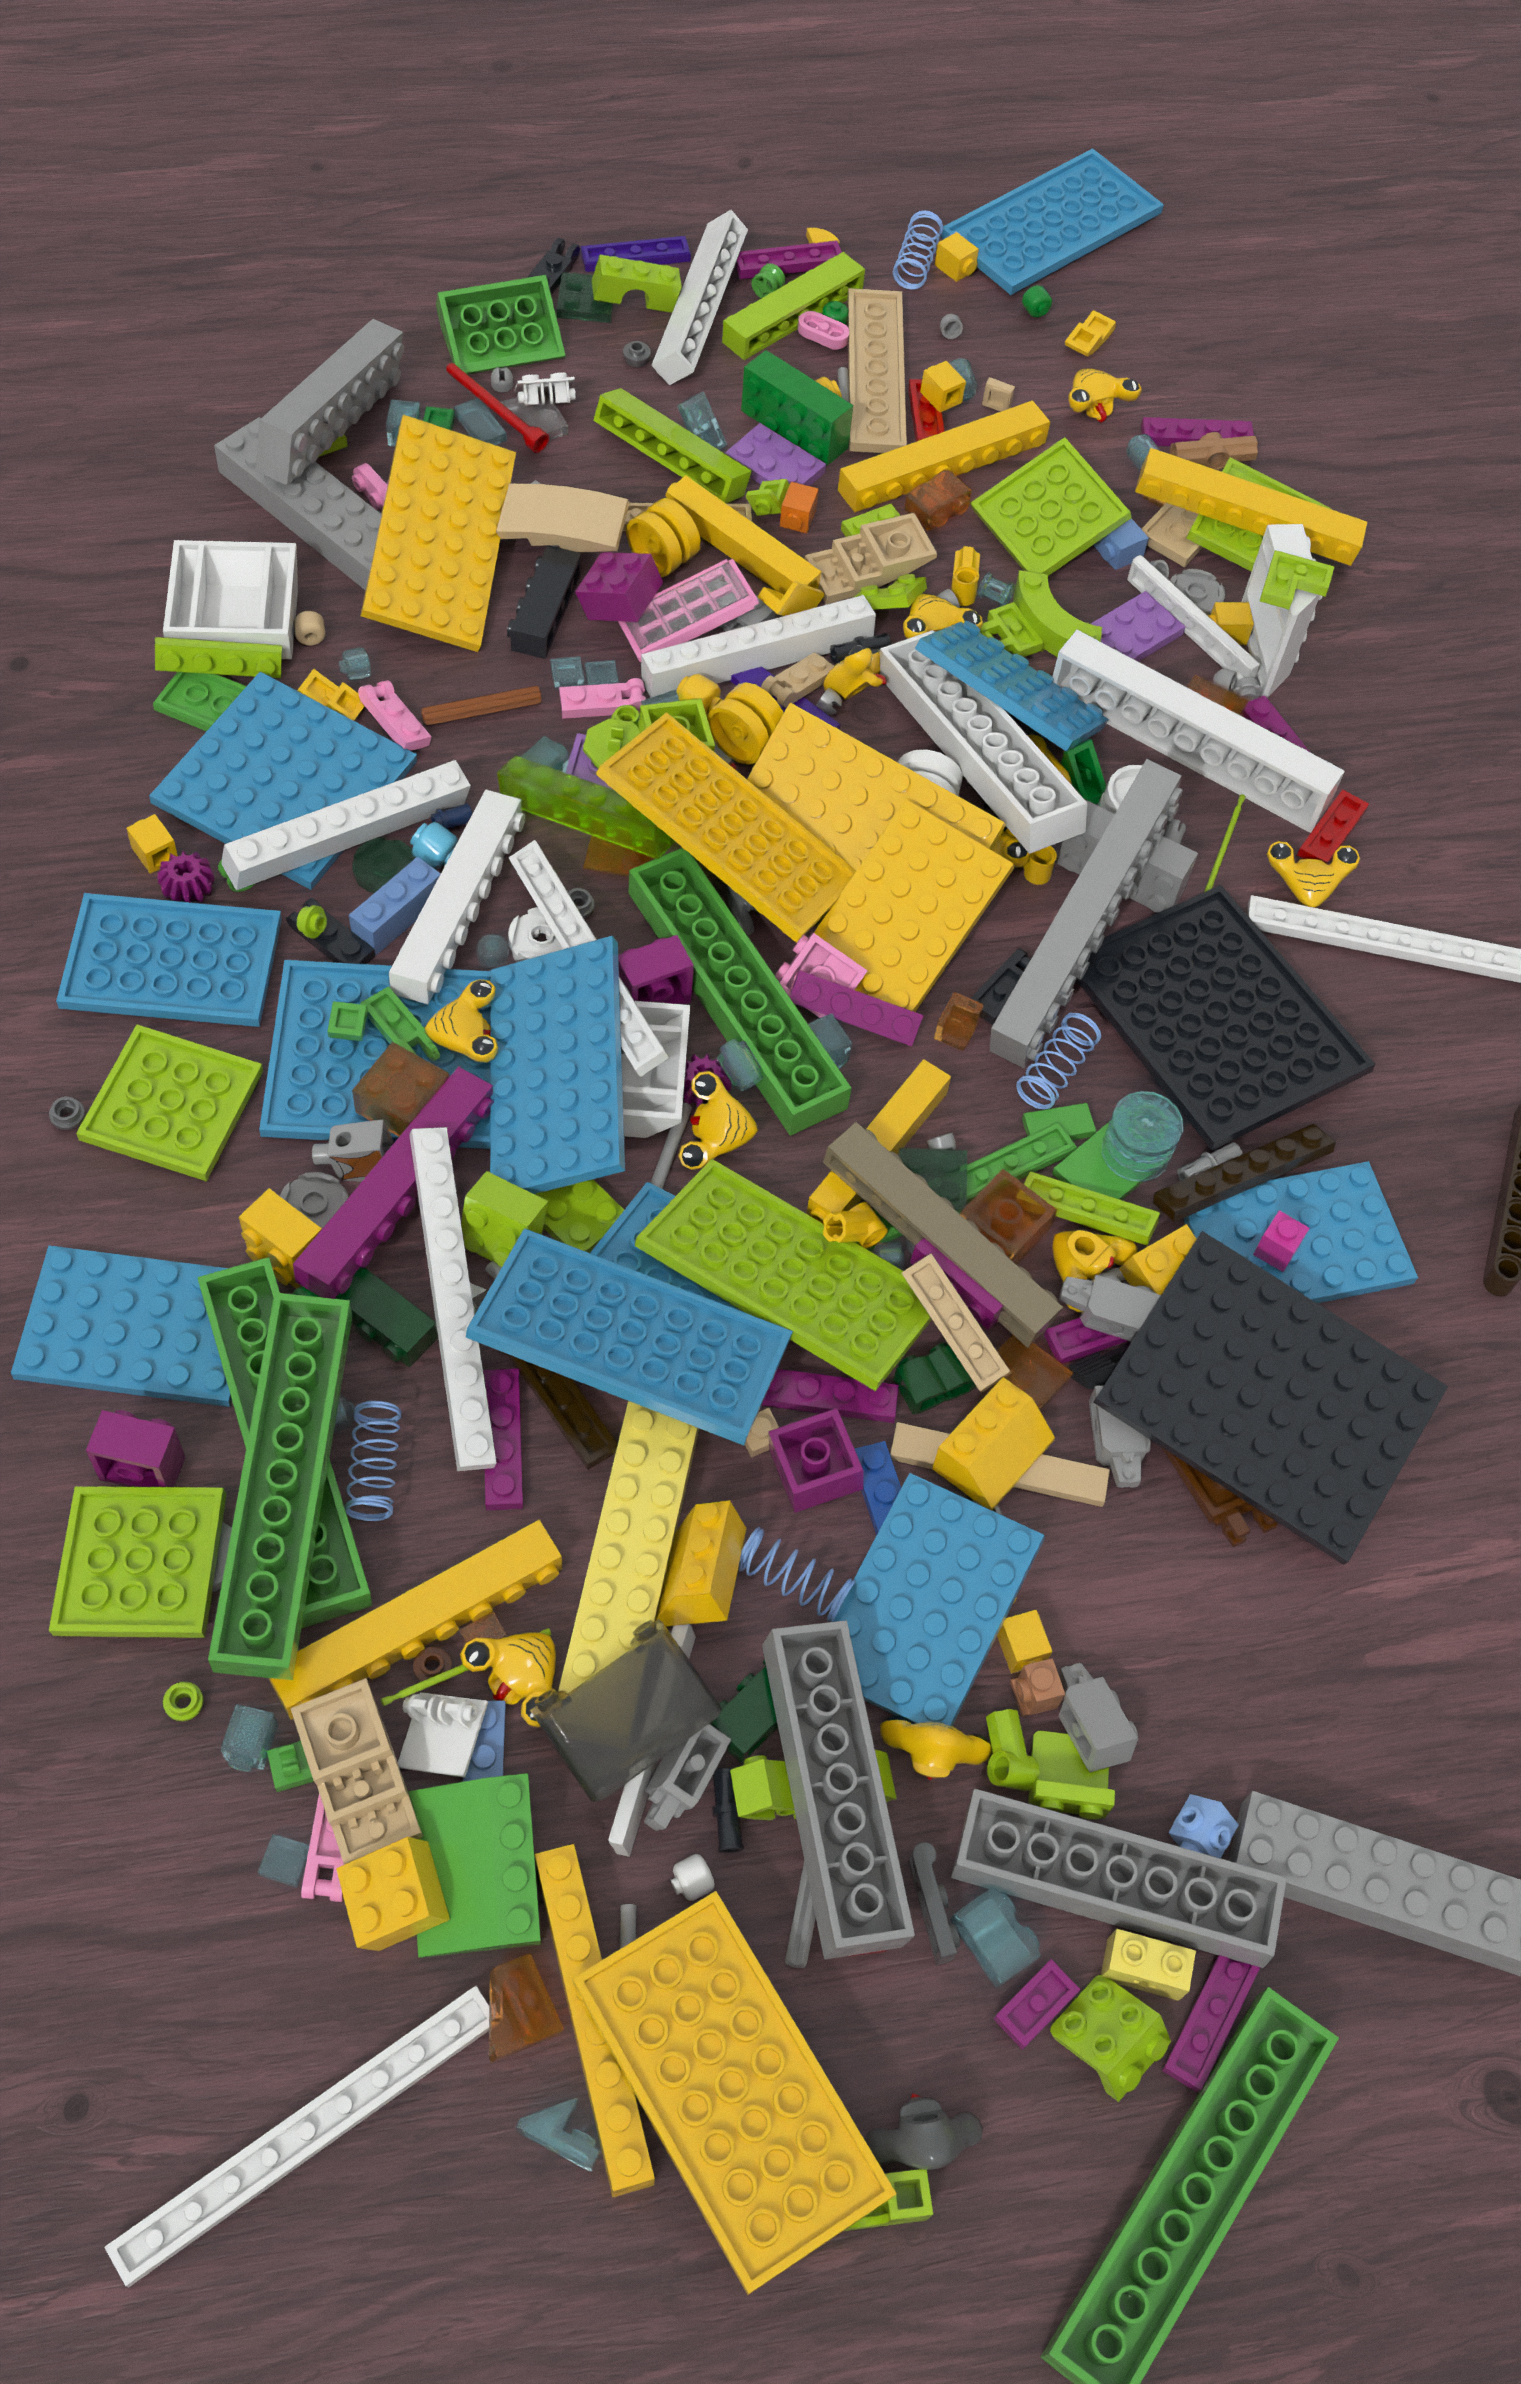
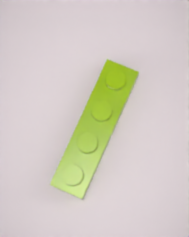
[155,637,282,678]
[1017,1171,1160,1246]

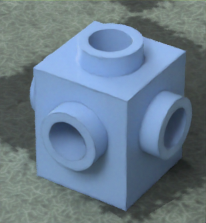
[1169,1794,1239,1858]

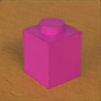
[1253,1210,1310,1272]

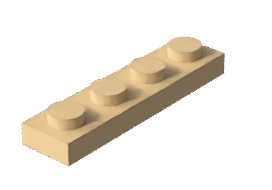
[902,1254,1011,1393]

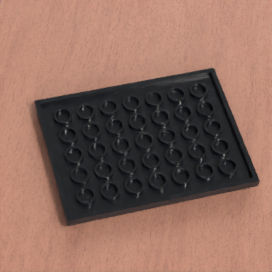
[1076,885,1375,1150]
[1093,1231,1448,1565]

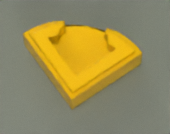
[806,228,840,244]

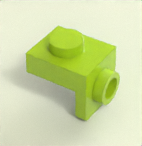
[746,479,790,516]

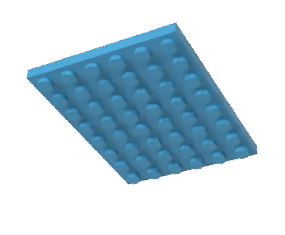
[259,960,491,1149]

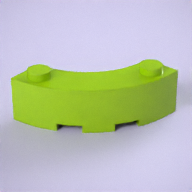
[1013,570,1102,657]
[730,1749,897,1820]

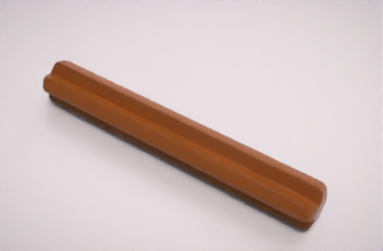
[421,685,542,726]

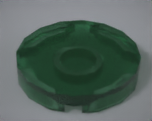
[352,838,416,893]

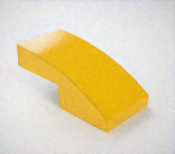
[1065,310,1116,357]
[297,669,364,721]

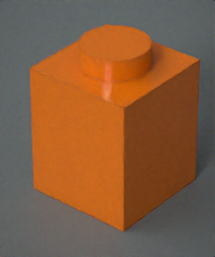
[780,482,819,533]

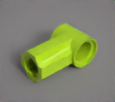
[986,1709,1040,1791]

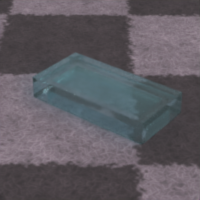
[454,398,507,445]

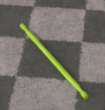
[1204,794,1246,892]
[381,1628,551,1706]

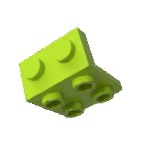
[1028,1730,1115,1819]
[1050,1975,1171,2102]

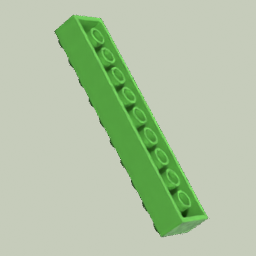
[629,848,851,1136]
[197,1257,372,1629]
[208,1293,352,1680]
[1040,1987,1339,2384]

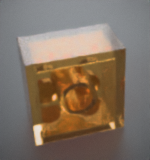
[352,1042,450,1137]
[960,1169,1057,1265]

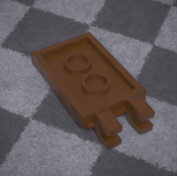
[1162,1448,1278,1547]

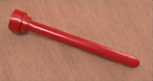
[446,363,549,453]

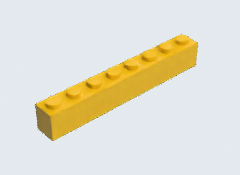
[838,400,1050,513]
[1135,448,1367,566]
[269,1520,562,1720]
[535,1844,655,2197]

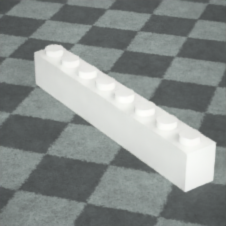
[652,210,748,385]
[641,595,876,701]
[221,760,471,890]
[389,790,525,1004]

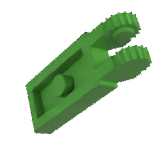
[360,987,440,1072]

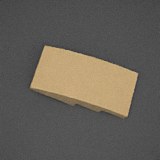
[496,484,629,552]
[805,513,937,605]
[290,1678,423,1865]

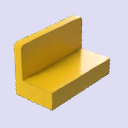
[757,581,825,616]

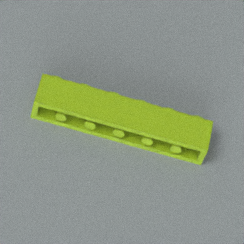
[722,252,865,360]
[593,388,752,503]

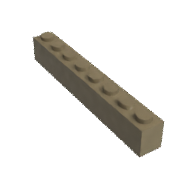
[823,1122,1063,1348]

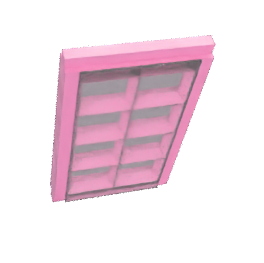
[618,559,759,662]

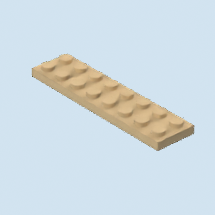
[847,288,907,453]

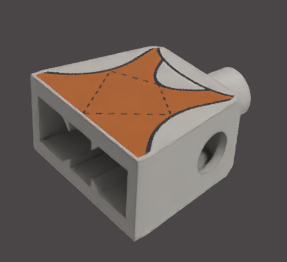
[312,1120,394,1182]

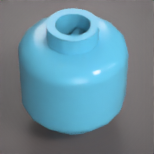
[410,822,458,870]

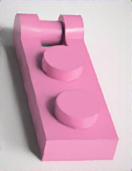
[559,678,647,719]
[358,680,432,751]
[301,1794,344,1902]

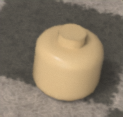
[294,611,325,646]

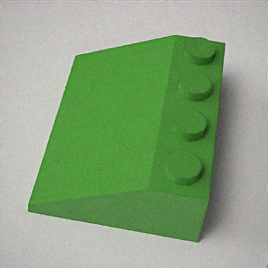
[436,275,566,375]
[409,1773,541,1958]

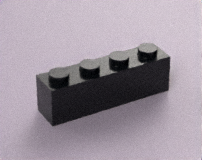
[507,545,581,659]

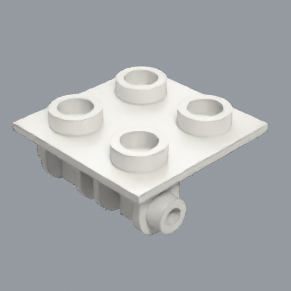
[514,373,575,406]
[398,1692,488,1777]

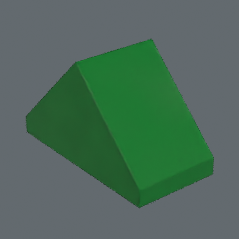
[1061,739,1106,804]

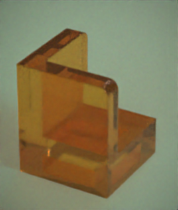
[934,992,984,1051]

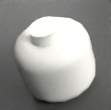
[671,1854,715,1901]

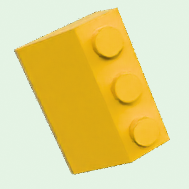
[932,1377,1055,1511]
[654,1500,747,1627]

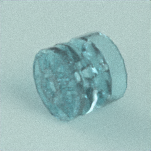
[1102,1091,1183,1182]

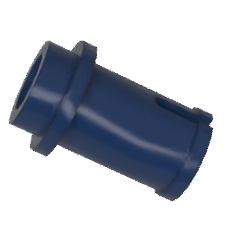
[431,803,473,830]

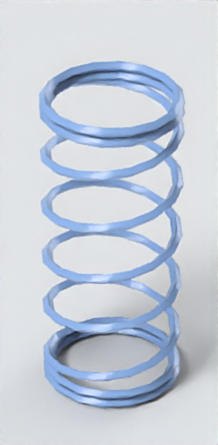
[893,210,943,290]
[1016,1013,1101,1109]
[345,1401,402,1521]
[738,1527,855,1622]

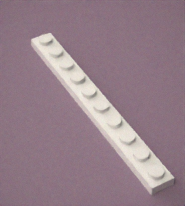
[509,840,669,1077]
[1247,895,1521,983]
[410,1127,497,1471]
[104,1986,499,2288]

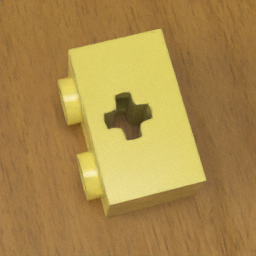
[1101,1929,1196,2001]

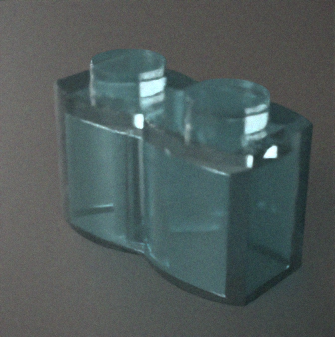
[950,1887,1041,1989]

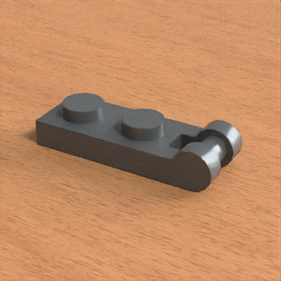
[908,1842,960,1965]

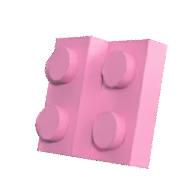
[775,932,867,1025]

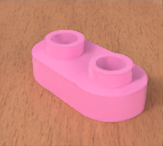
[798,311,849,350]
[352,463,387,513]

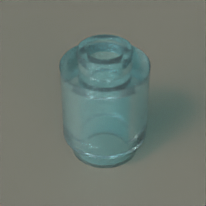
[949,358,977,401]
[1126,434,1161,471]
[717,1039,764,1091]

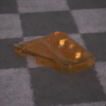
[489,1954,564,2063]

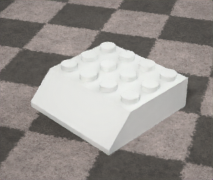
[1241,524,1322,698]
[163,540,298,659]
[621,1001,690,1138]

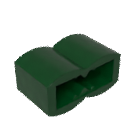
[893,1343,976,1415]

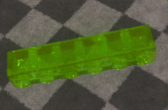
[497,755,676,859]

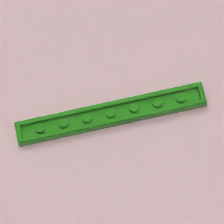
[855,1122,1077,1251]

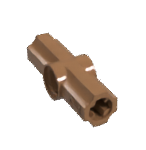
[1170,432,1258,470]

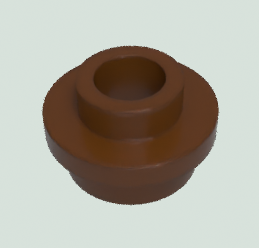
[413,1647,452,1686]

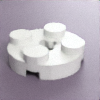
[508,907,563,962]

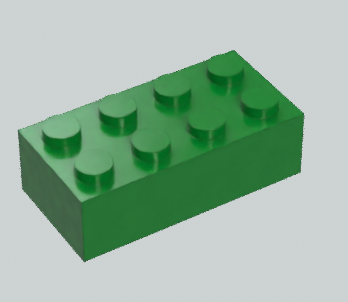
[741,350,854,466]

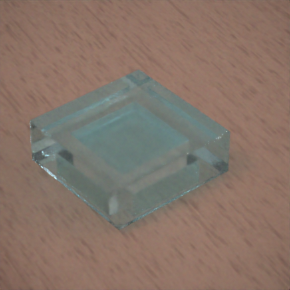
[550,656,584,689]
[585,660,619,685]
[258,1834,309,1888]

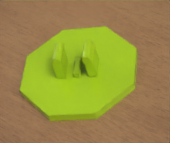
[583,719,639,768]

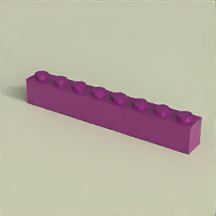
[293,1066,494,1299]

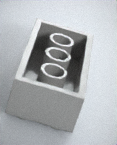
[1056,799,1198,912]

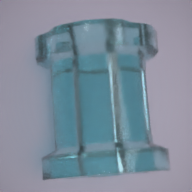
[977,572,1015,607]

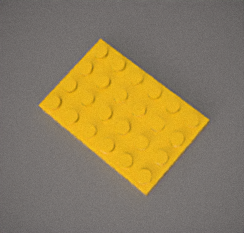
[814,799,1014,1012]

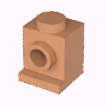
[1010,1658,1065,1718]

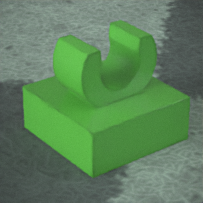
[327,1001,368,1041]
[267,1741,314,1792]

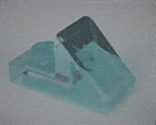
[677,391,727,450]
[516,2098,600,2172]

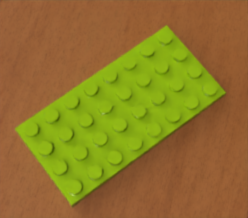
[635,1159,932,1391]

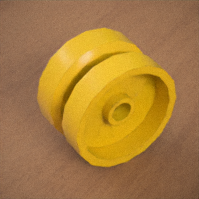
[626,498,701,577]
[707,682,784,765]

